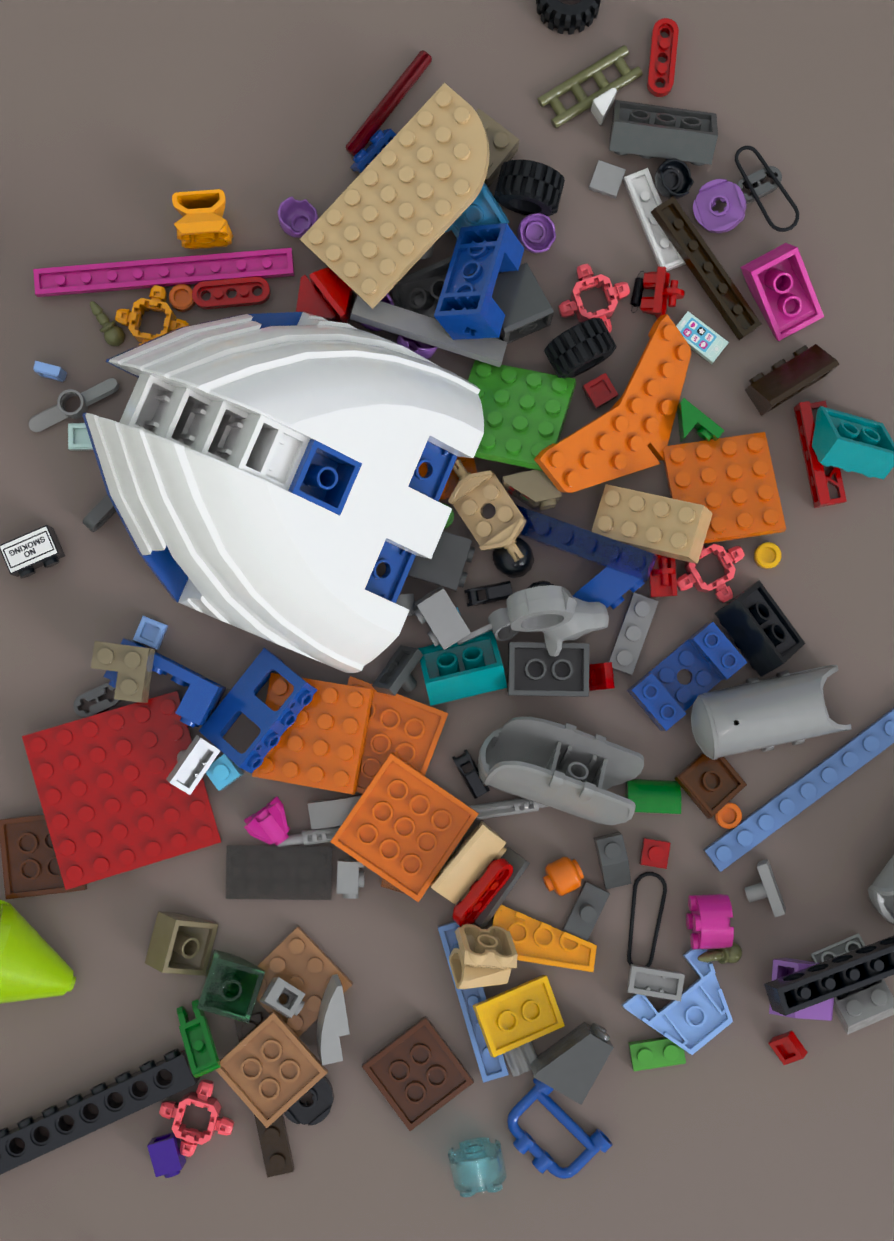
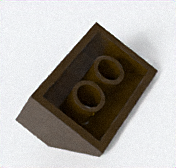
[745,344,840,416]

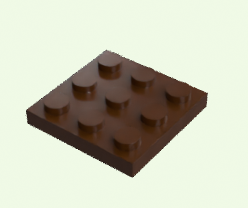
[0,814,87,899]
[362,1016,474,1131]

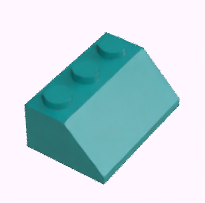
[812,406,894,480]
[418,631,508,706]

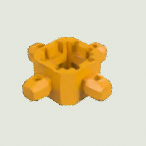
[115,285,190,345]

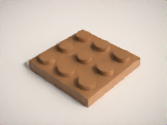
[240,926,353,1037]
[216,1011,328,1128]

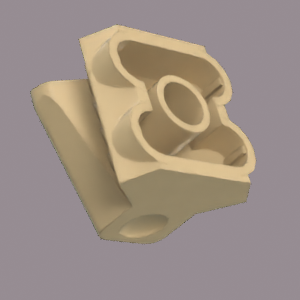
[449,924,518,989]

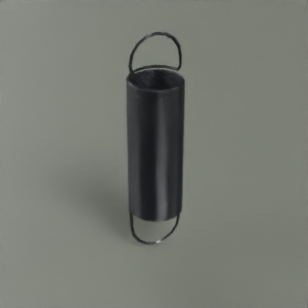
[630,271,644,313]

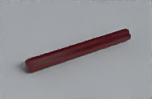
[346,50,432,156]

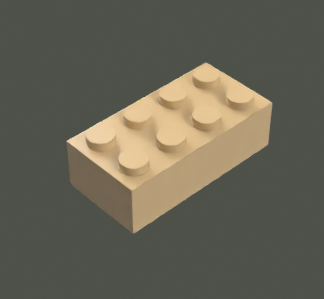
[591,484,713,564]

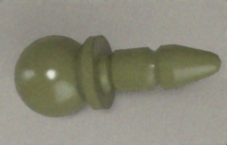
[90,301,125,346]
[698,942,742,964]

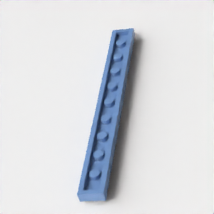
[703,708,894,872]

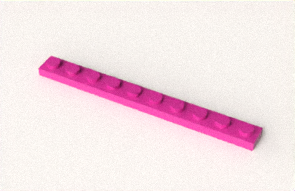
[33,248,295,297]

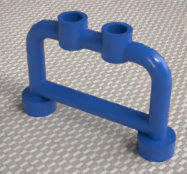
[507,1078,613,1179]

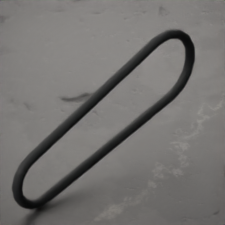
[735,146,799,232]
[627,872,667,967]

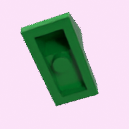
[677,398,725,442]

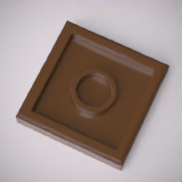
[674,752,747,819]

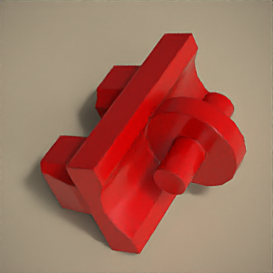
[640,266,685,319]
[648,552,678,597]

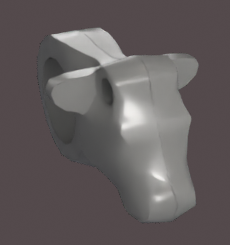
[506,585,609,657]

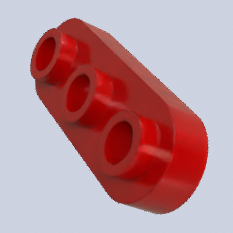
[647,18,679,97]
[192,277,271,309]
[452,858,513,927]

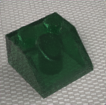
[197,949,265,1023]

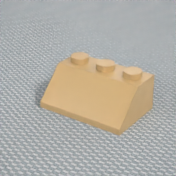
[431,820,507,905]

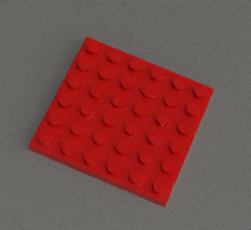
[22,691,222,890]

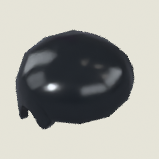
[654,159,694,199]
[492,537,534,578]

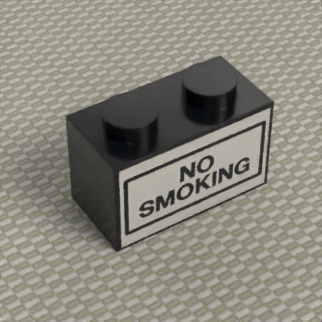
[0,525,65,579]

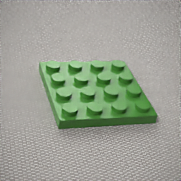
[468,360,576,471]

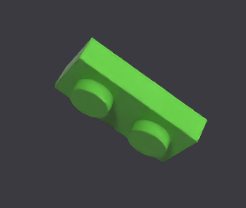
[628,1037,686,1071]

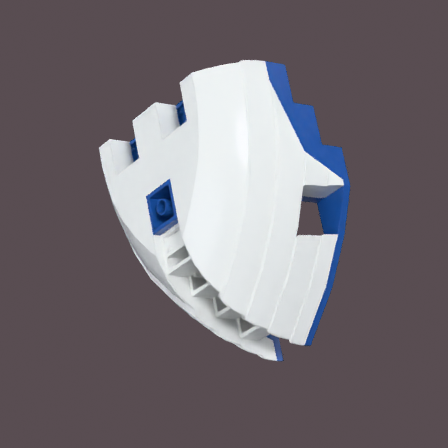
[82,312,484,673]

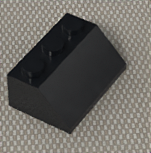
[715,580,806,677]

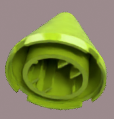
[0,900,76,1004]

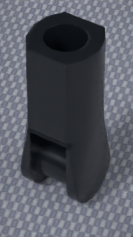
[464,581,513,607]
[452,749,490,799]

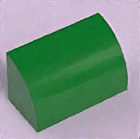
[625,779,681,814]

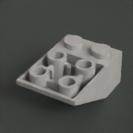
[811,933,894,1035]

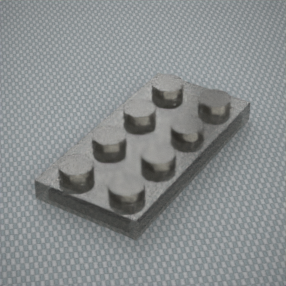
[226,845,333,900]

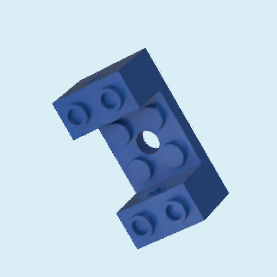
[434,223,524,340]
[627,622,748,731]
[103,638,226,728]

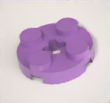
[693,179,746,233]

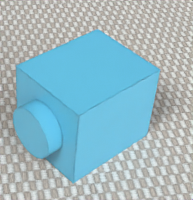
[206,754,244,791]

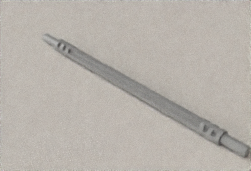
[277,798,549,847]

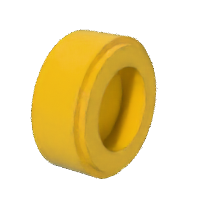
[754,542,781,569]

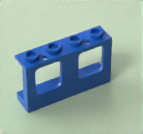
[199,648,317,774]

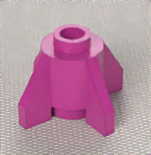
[244,796,290,846]

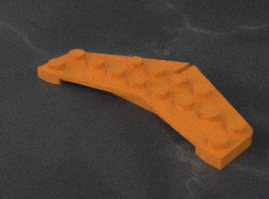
[534,314,691,493]

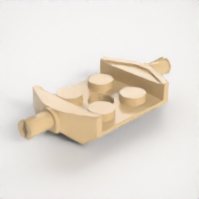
[448,459,526,562]

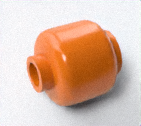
[542,857,584,896]

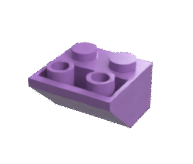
[769,958,834,1021]

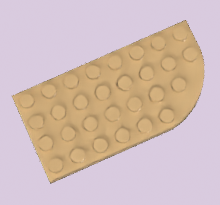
[300,83,490,309]

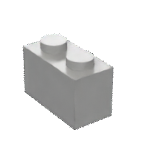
[413,586,471,650]

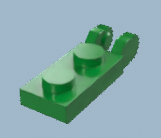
[177,999,221,1078]

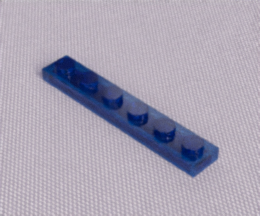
[516,505,657,582]

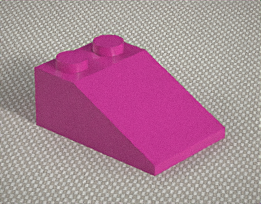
[740,243,824,341]

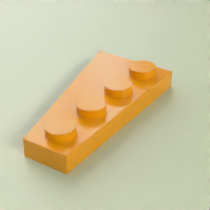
[492,904,597,972]

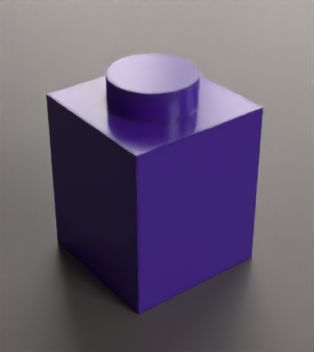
[147,1132,186,1178]

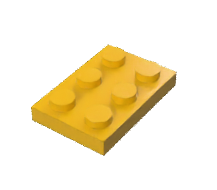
[472,975,565,1058]

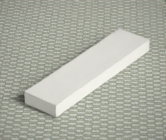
[623,168,686,272]

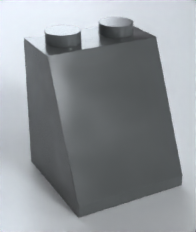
[492,262,554,344]
[530,1022,614,1105]

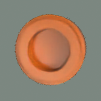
[169,284,195,312]
[714,802,742,829]

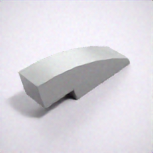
[316,974,350,1066]

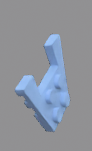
[621,948,733,1055]

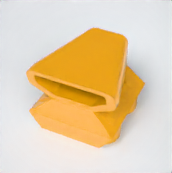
[172,189,233,249]

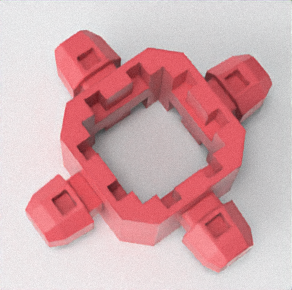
[558,264,630,333]
[677,544,745,603]
[159,1079,235,1157]

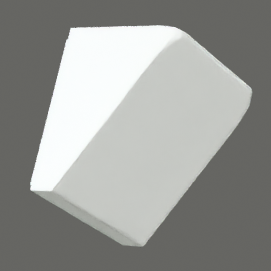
[591,88,617,125]

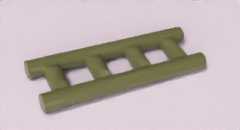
[537,45,643,128]

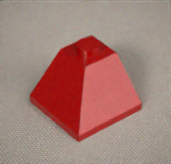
[309,267,353,324]

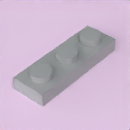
[608,593,659,675]

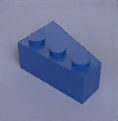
[572,548,649,609]

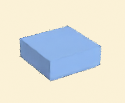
[33,361,67,382]
[133,616,168,650]

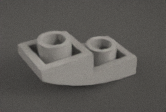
[308,795,362,829]

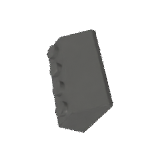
[609,100,718,166]

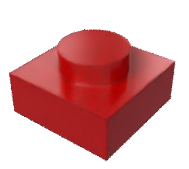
[582,372,619,409]
[589,662,615,691]
[639,838,671,869]
[768,1031,808,1065]

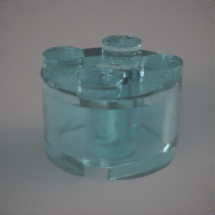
[448,1137,507,1197]

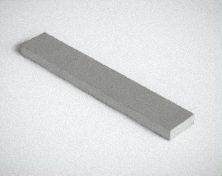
[350,295,507,367]

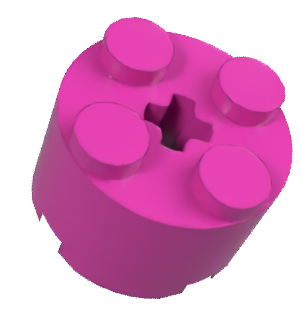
[686,894,734,950]

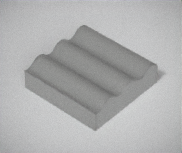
[589,160,626,199]
[504,1041,537,1077]

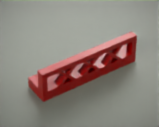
[794,400,847,508]

